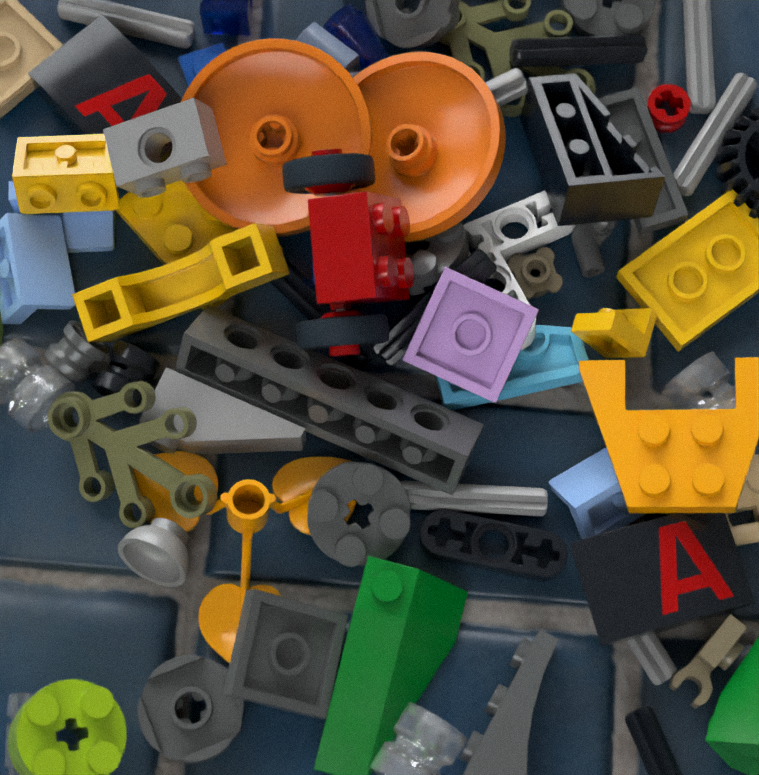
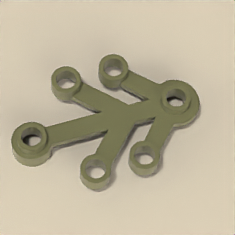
[439,0,596,117]
[48,381,217,528]

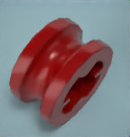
[646,84,690,133]

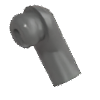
[571,220,618,278]

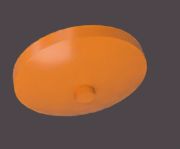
[181,38,373,237]
[353,52,506,242]

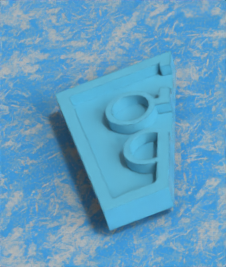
[435,325,588,411]

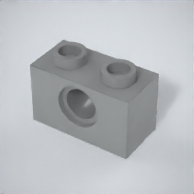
[103,98,227,198]

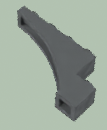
[459,629,559,775]

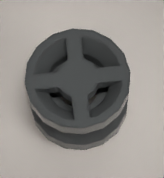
[44,320,109,383]

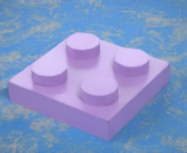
[403,267,539,403]

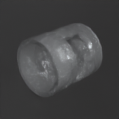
[0,338,75,433]
[662,352,736,410]
[369,702,467,775]

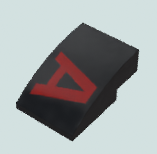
[28,15,182,162]
[569,513,755,648]

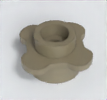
[508,247,563,300]

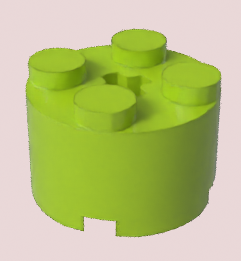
[8,679,127,775]

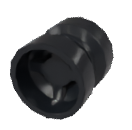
[92,341,160,405]

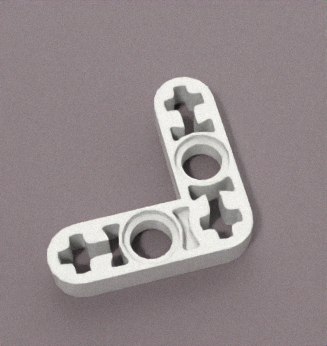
[463,190,577,350]

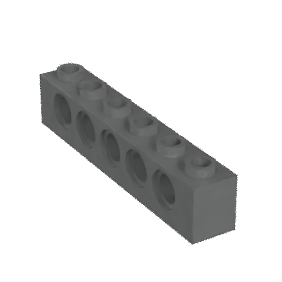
[174,305,485,496]

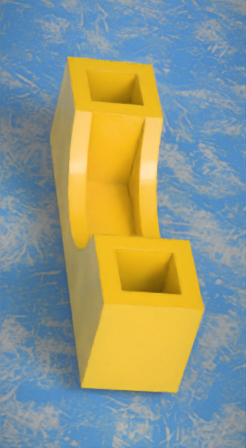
[72,223,290,342]

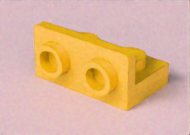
[12,134,119,214]

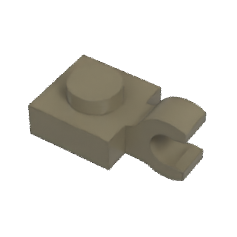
[669,614,747,709]

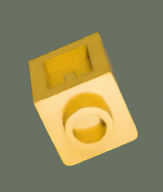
[571,308,657,358]

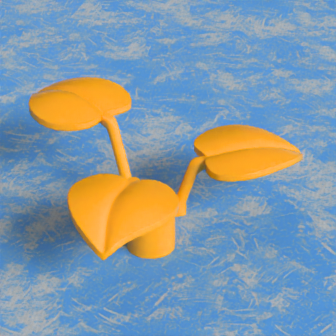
[133,451,357,665]

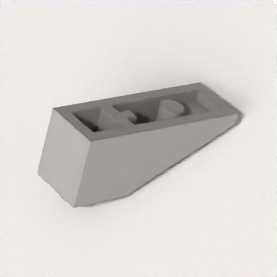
[139,367,307,454]

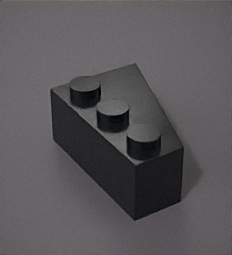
[520,74,665,226]

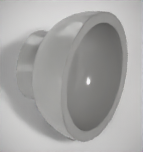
[118,518,190,587]

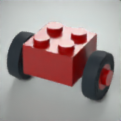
[282,149,414,357]

